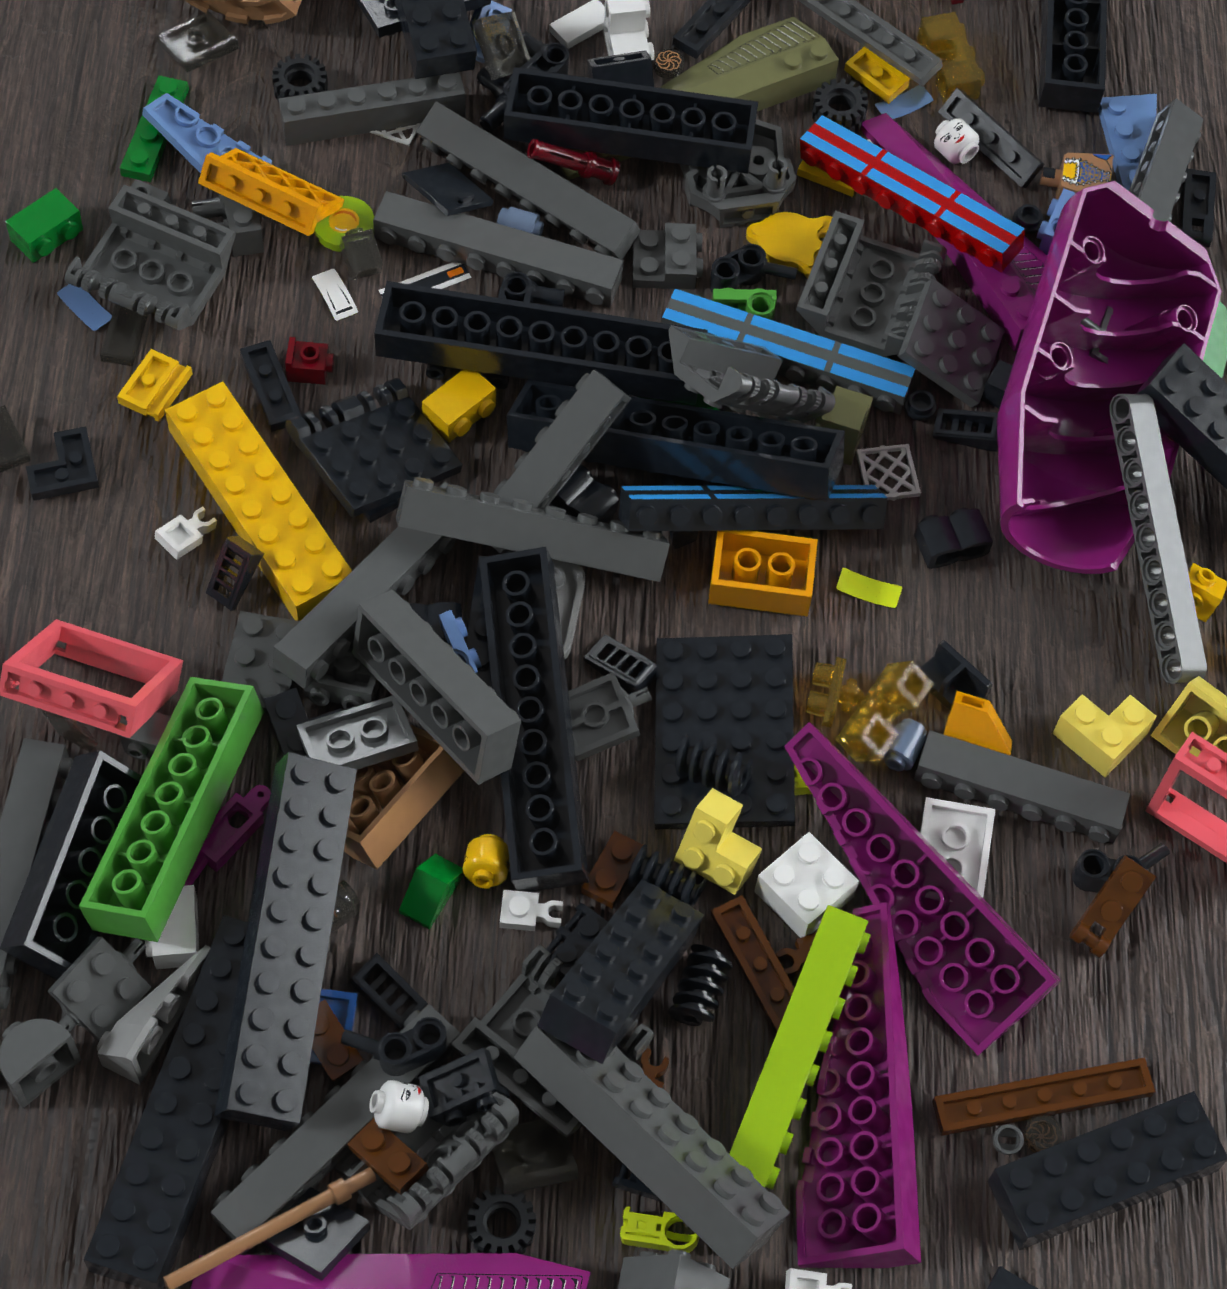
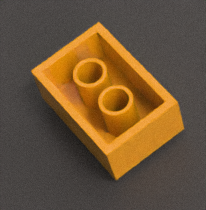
[708,530,818,617]

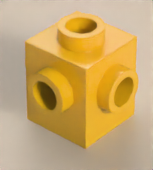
[1188,563,1227,623]

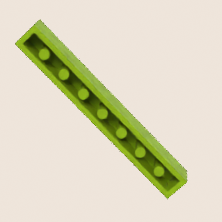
[729,905,871,1190]

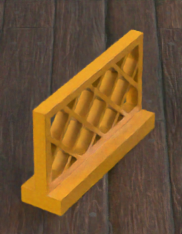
[198,148,345,236]

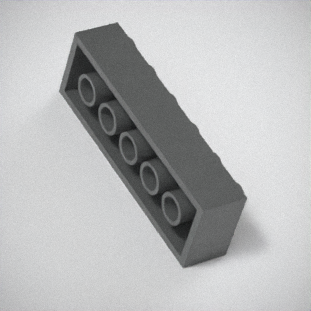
[352,589,521,785]

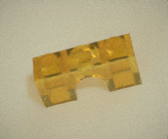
[917,12,985,103]
[835,660,934,762]

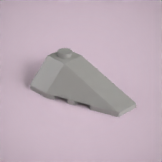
[97,945,210,1085]

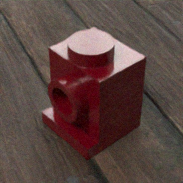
[285,337,334,385]

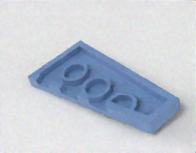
[142,93,273,173]
[1098,94,1157,191]

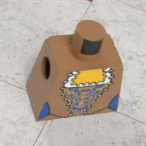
[1040,153,1114,200]

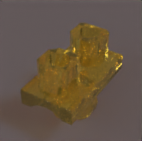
[805,657,864,728]

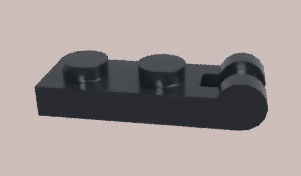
[1180,168,1216,248]

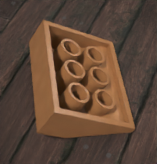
[344,725,464,869]

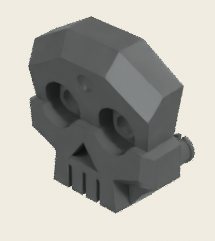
[680,119,796,228]

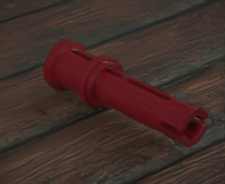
[527,139,620,186]

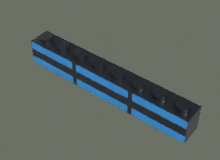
[618,485,888,531]

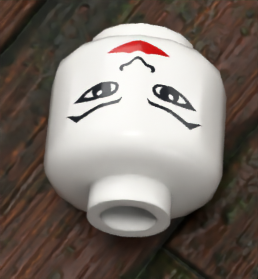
[934,118,979,164]
[369,1080,429,1133]

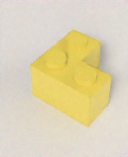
[1053,694,1157,777]
[674,788,762,895]

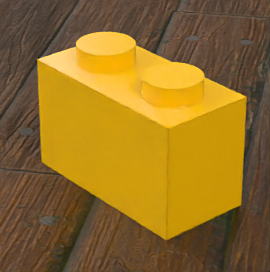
[422,369,496,443]

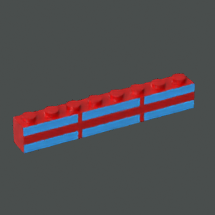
[800,115,1025,273]

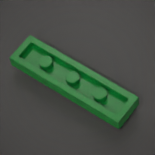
[120,75,189,183]

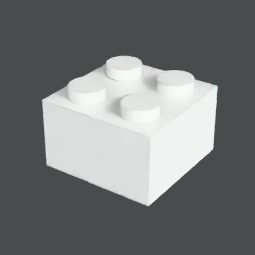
[754,832,859,938]

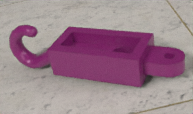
[184,785,271,886]

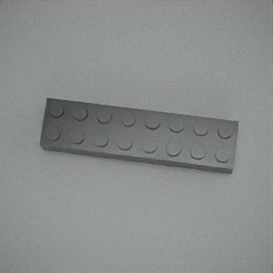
[513,1025,791,1269]

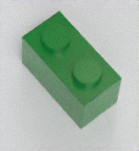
[5,188,84,263]

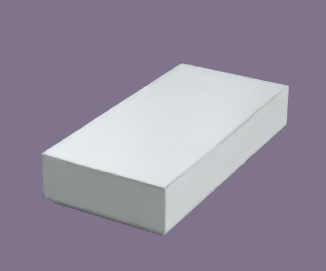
[549,0,604,49]

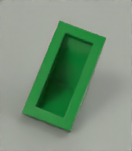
[399,853,464,930]

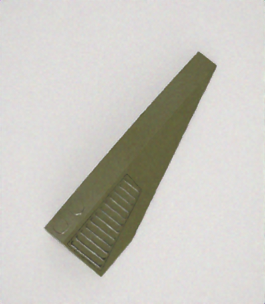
[555,16,839,180]

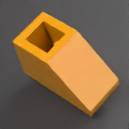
[943,691,1013,755]

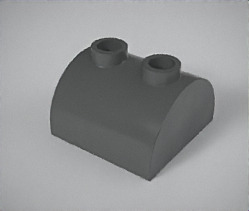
[0,1019,82,1109]

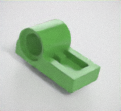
[712,288,777,320]

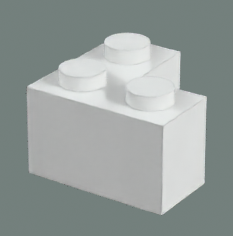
[603,0,654,60]

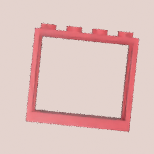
[0,619,183,738]
[1145,732,1227,863]

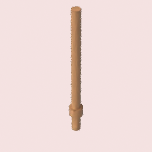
[163,1167,377,1289]

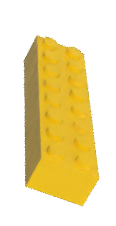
[165,381,352,621]

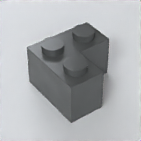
[618,1249,730,1289]

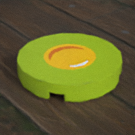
[314,196,375,252]

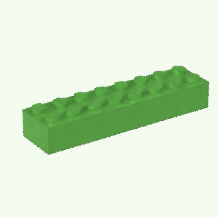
[79,677,264,942]

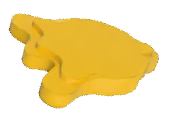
[746,212,833,279]

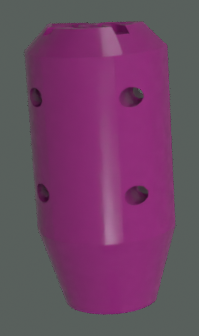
[997,181,1222,574]

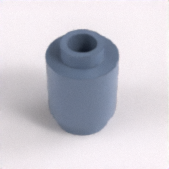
[497,207,544,236]
[881,719,927,771]

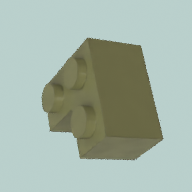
[815,386,873,465]

